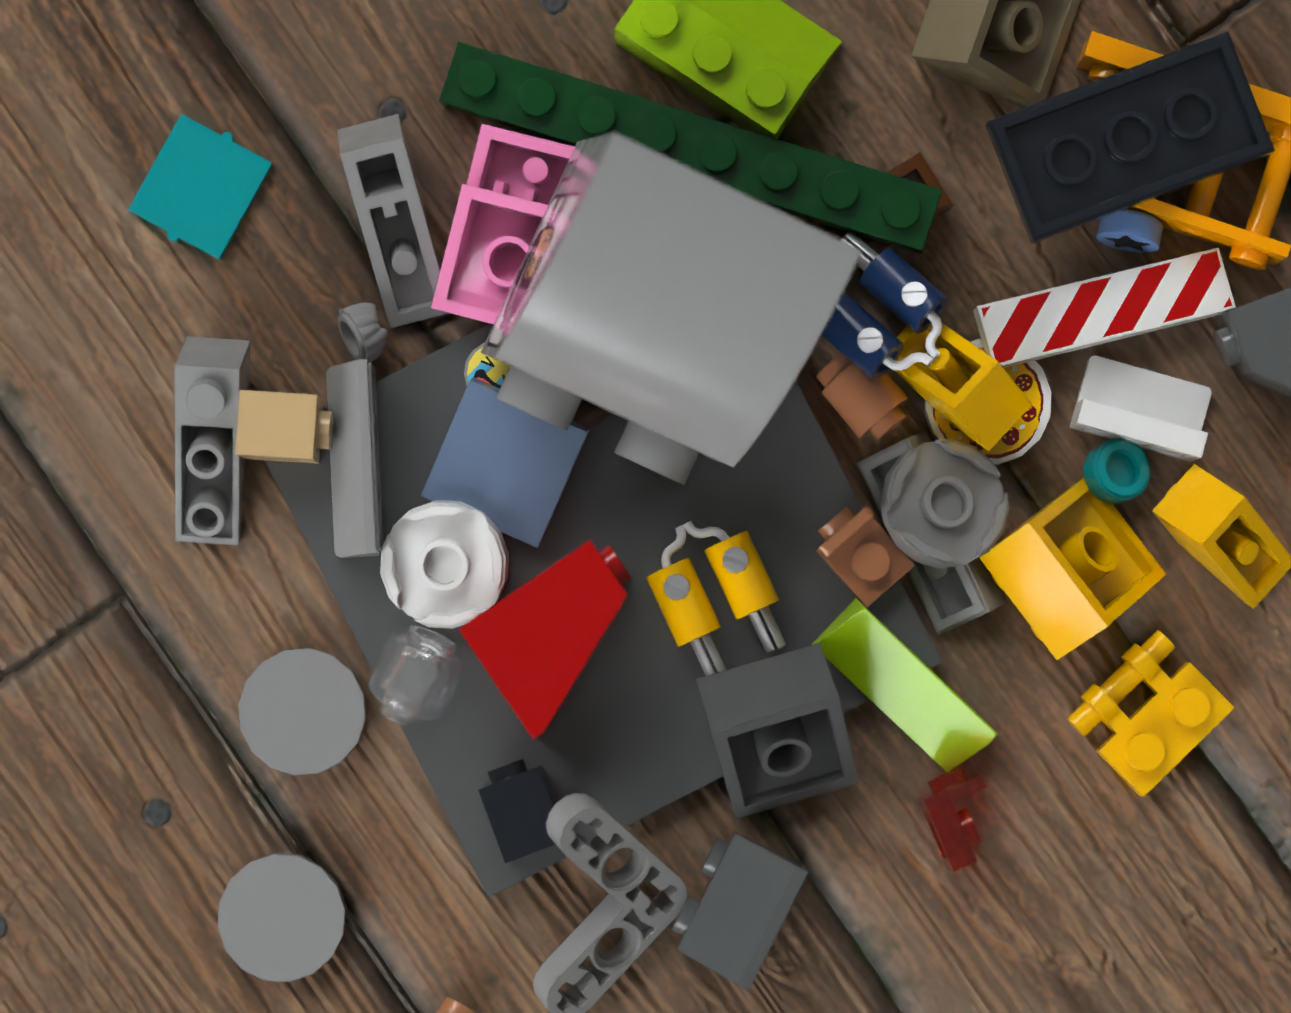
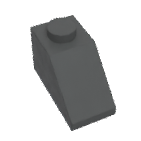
[1214,287,1291,400]

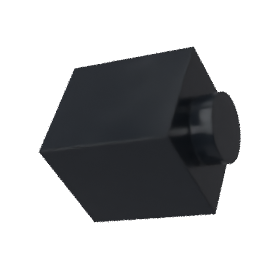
[478,758,555,863]

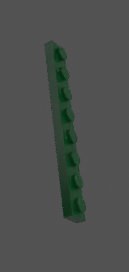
[439,42,942,254]

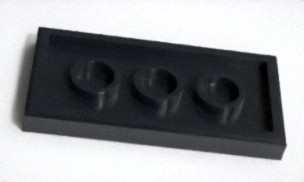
[985,32,1275,245]

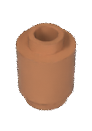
[816,353,909,441]

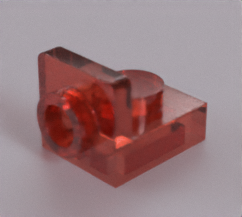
[917,767,987,872]

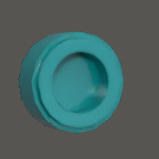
[1083,438,1150,504]

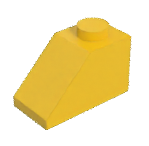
[893,323,1033,451]
[1152,464,1291,609]

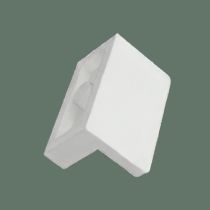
[1069,355,1212,462]

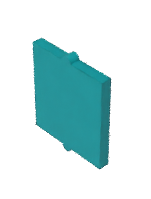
[128,114,274,261]

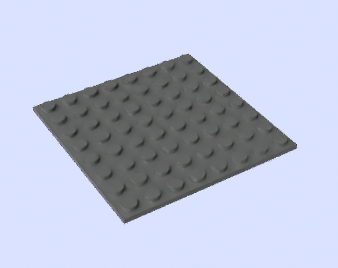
[265,323,943,898]

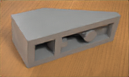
[337,114,447,328]

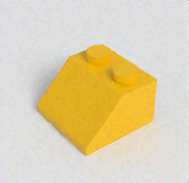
[979,478,1167,660]

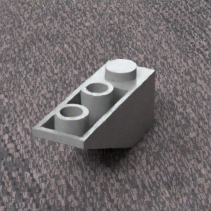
[175,337,250,545]

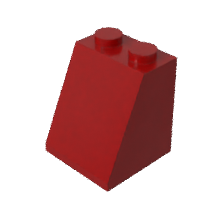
[458,540,631,739]

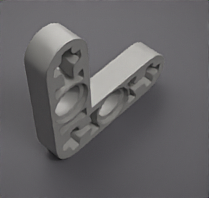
[533,793,687,1013]

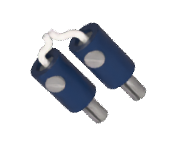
[821,232,949,380]

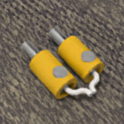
[646,521,786,676]

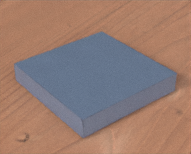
[421,377,590,548]

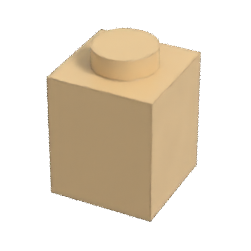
[235,390,333,464]

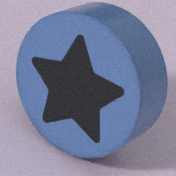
[1096,209,1163,253]

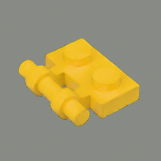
[1067,630,1234,797]

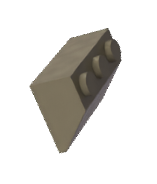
[911,0,1080,106]

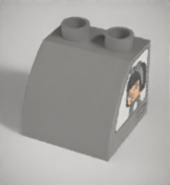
[481,132,862,485]

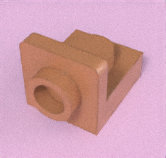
[815,506,915,608]

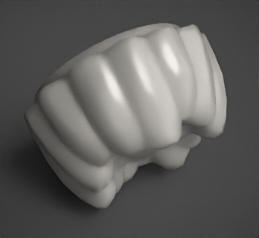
[337,303,388,362]

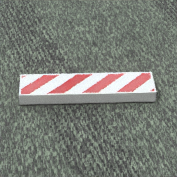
[973,247,1236,368]

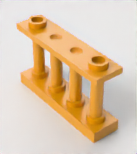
[1076,31,1291,270]

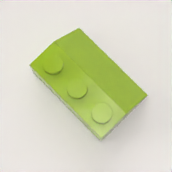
[615,0,842,139]

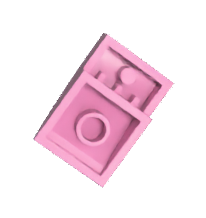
[431,124,575,324]

